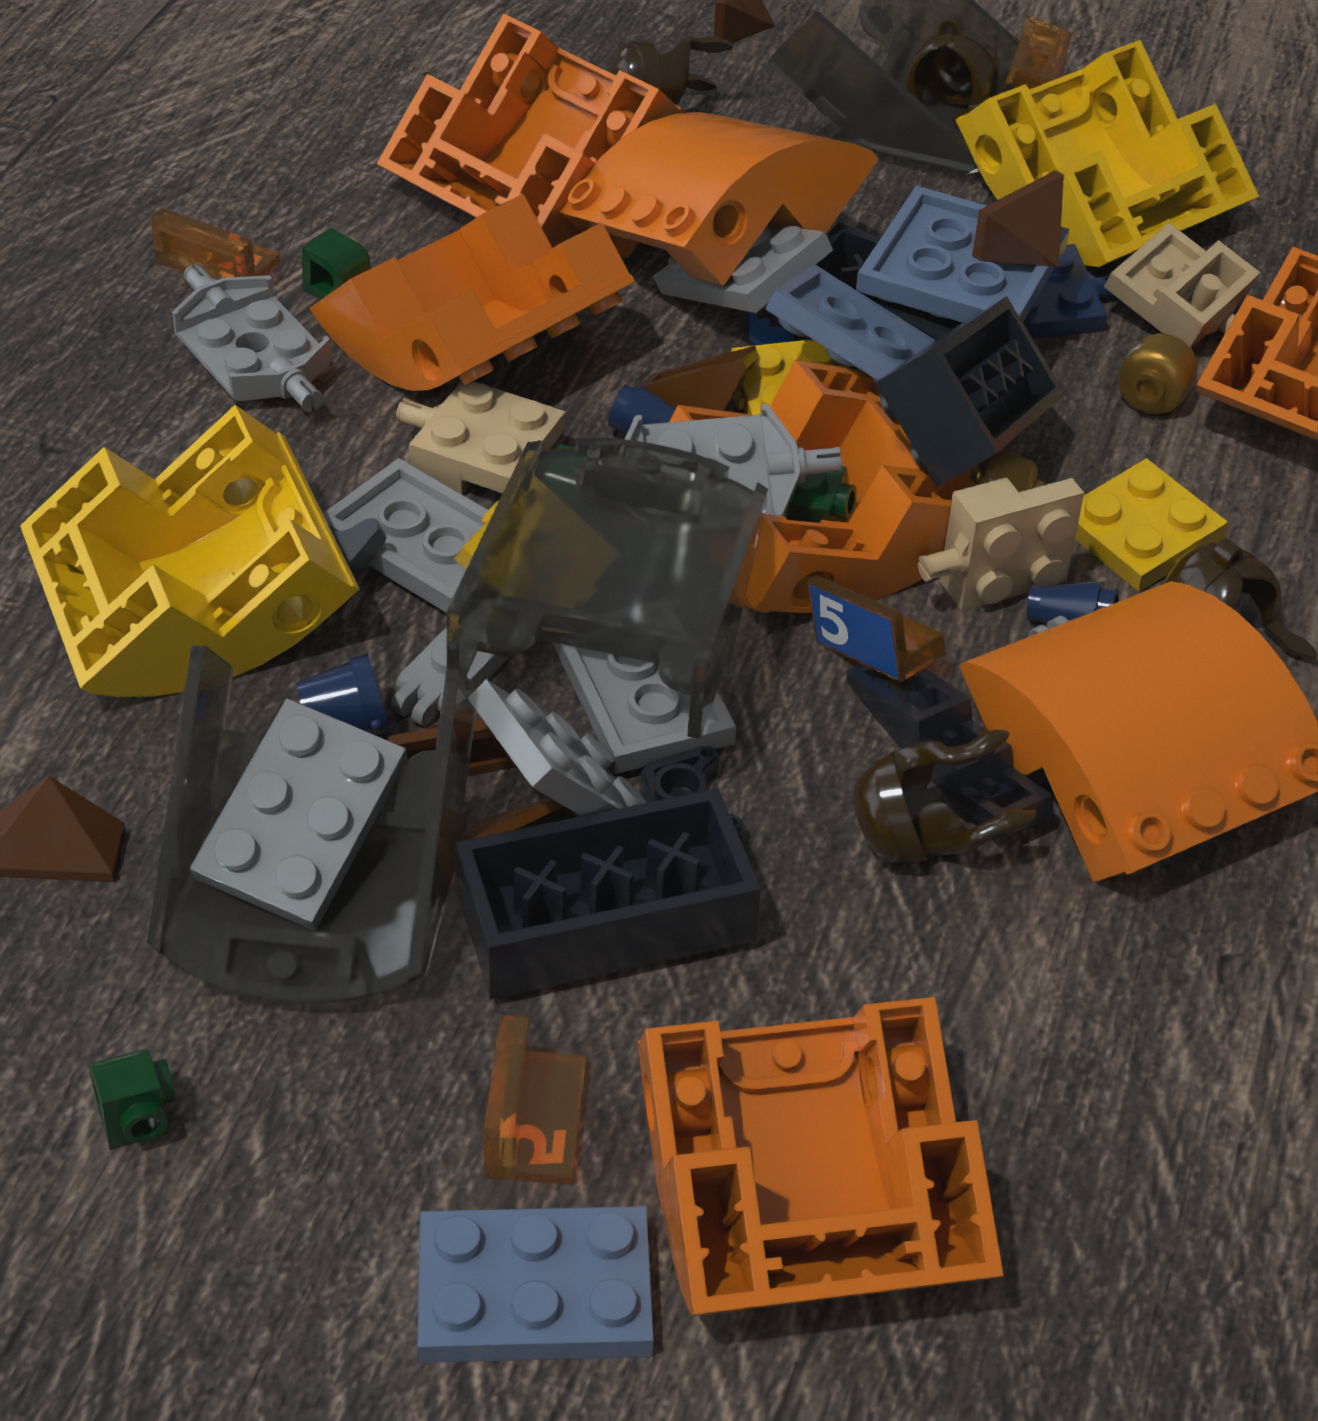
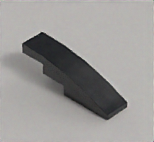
[846,650,1054,841]

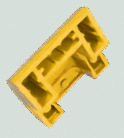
[956,39,1259,267]
[20,405,359,697]

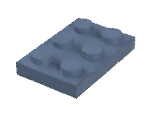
[765,264,935,382]
[417,1206,653,1363]

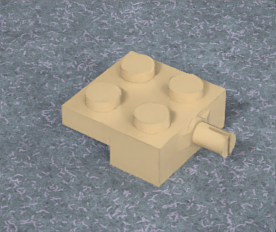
[1104,223,1261,348]
[396,381,565,496]
[918,477,1084,612]

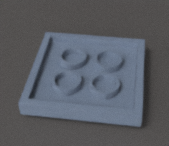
[856,186,1070,323]

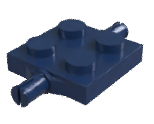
[1028,244,1116,339]

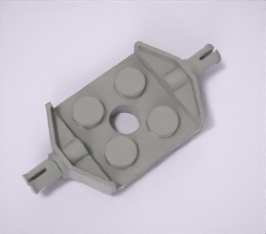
[172,264,332,412]
[574,404,842,539]

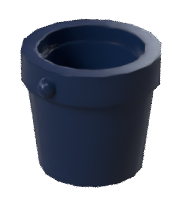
[296,654,390,737]

